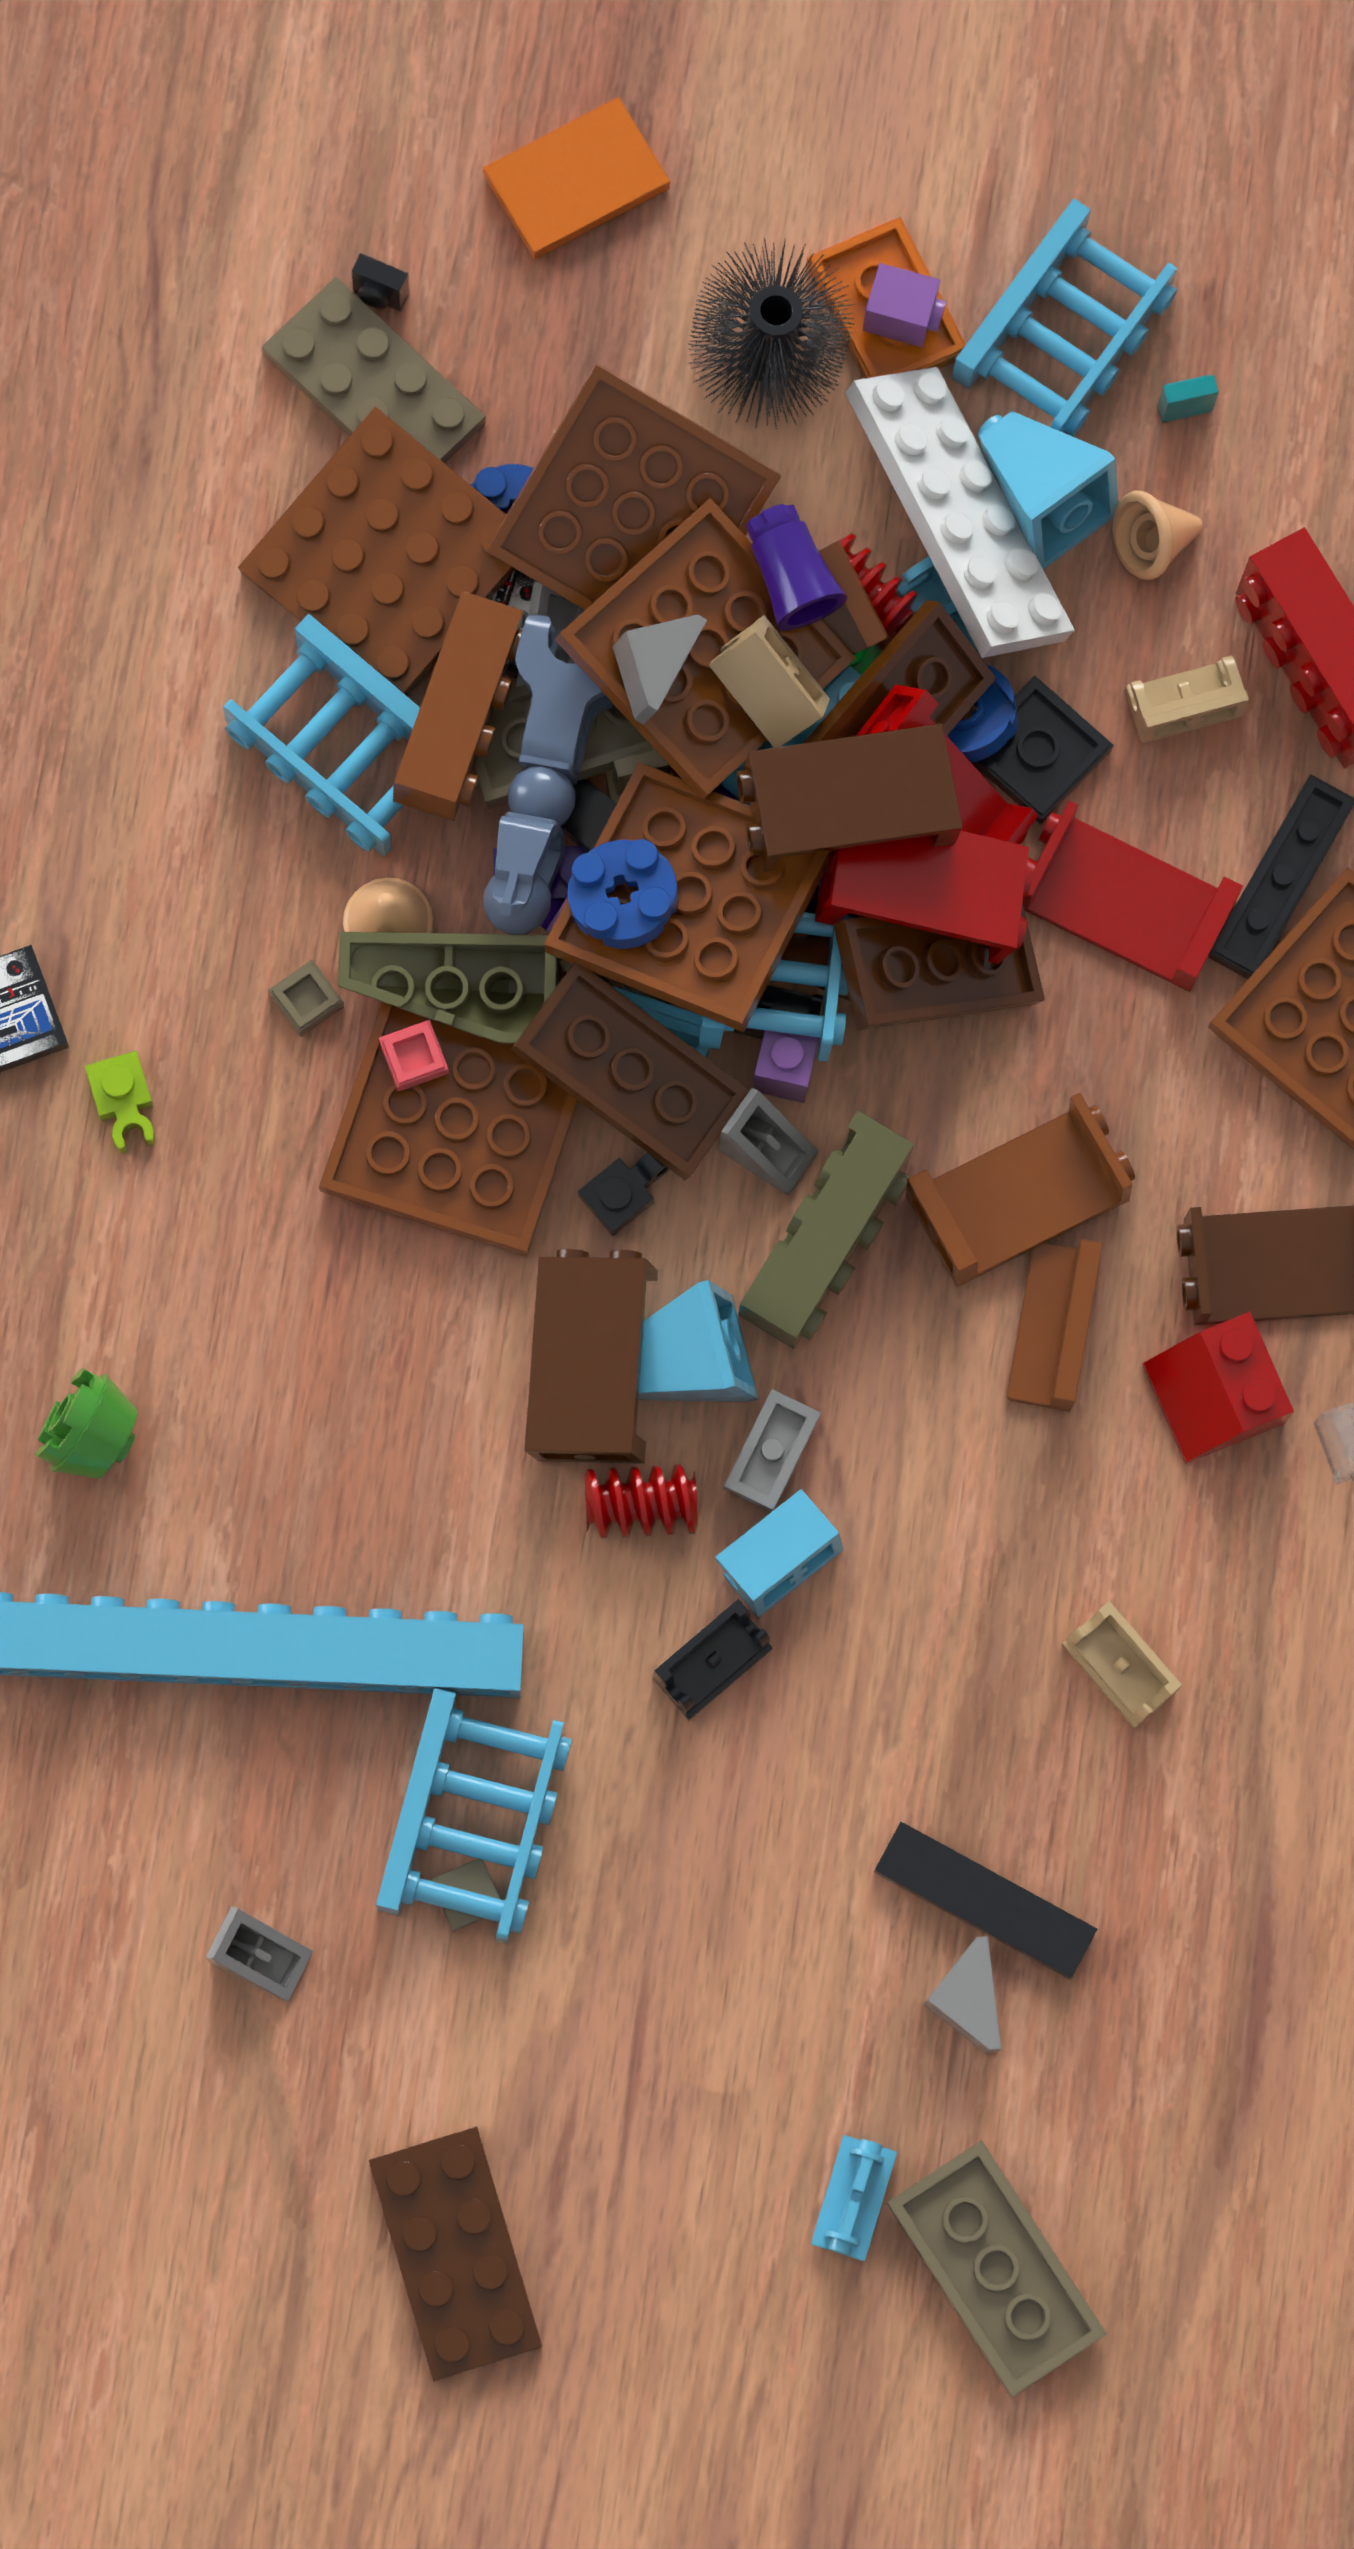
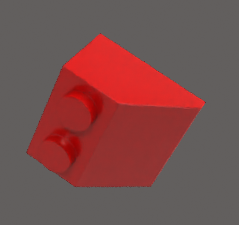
[1142,1312,1294,1464]

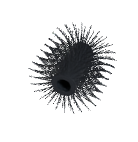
[688,238,855,429]

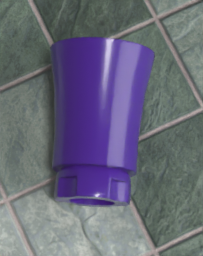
[746,504,847,630]

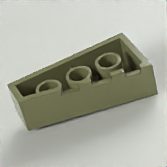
[738,1110,914,1349]

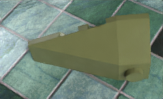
[338,932,561,1044]

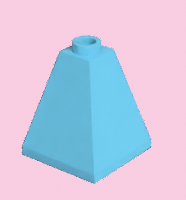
[978,411,1119,570]
[638,1280,759,1402]

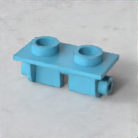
[811,2135,897,2261]

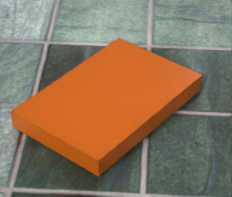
[483,97,670,260]
[806,217,966,379]

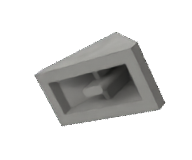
[612,614,707,725]
[718,1088,818,1195]
[206,1906,313,2002]
[924,1936,1001,2054]

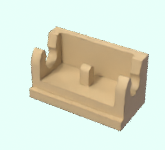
[709,615,831,748]
[1124,655,1249,744]
[1062,1601,1182,1728]

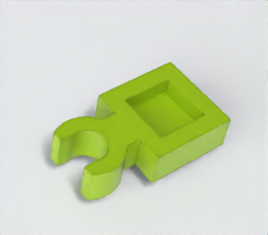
[84,1050,155,1154]

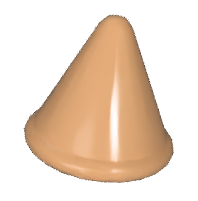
[1112,491,1203,580]
[343,877,434,933]

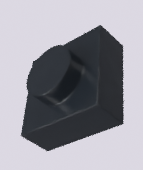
[351,253,409,312]

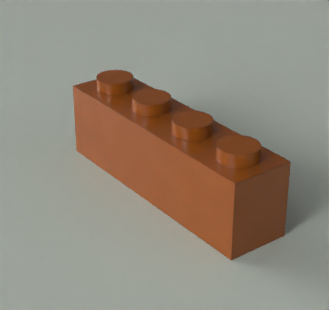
[393,591,523,821]

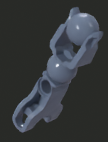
[483,614,614,935]

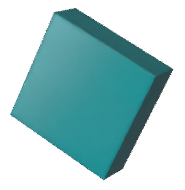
[1157,374,1219,423]

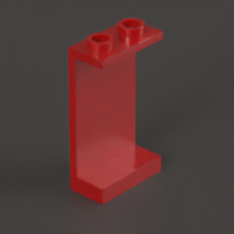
[856,684,1039,845]
[1023,800,1243,992]
[815,831,1033,964]

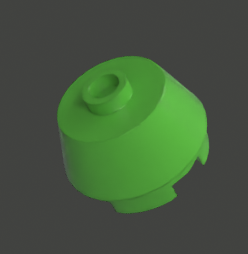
[35,1368,138,1479]

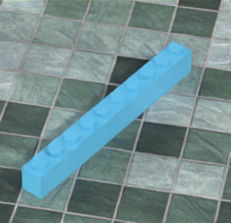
[0,1592,524,1698]

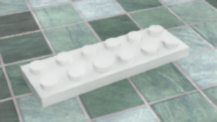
[845,367,1075,658]

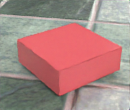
[379,1020,449,1092]

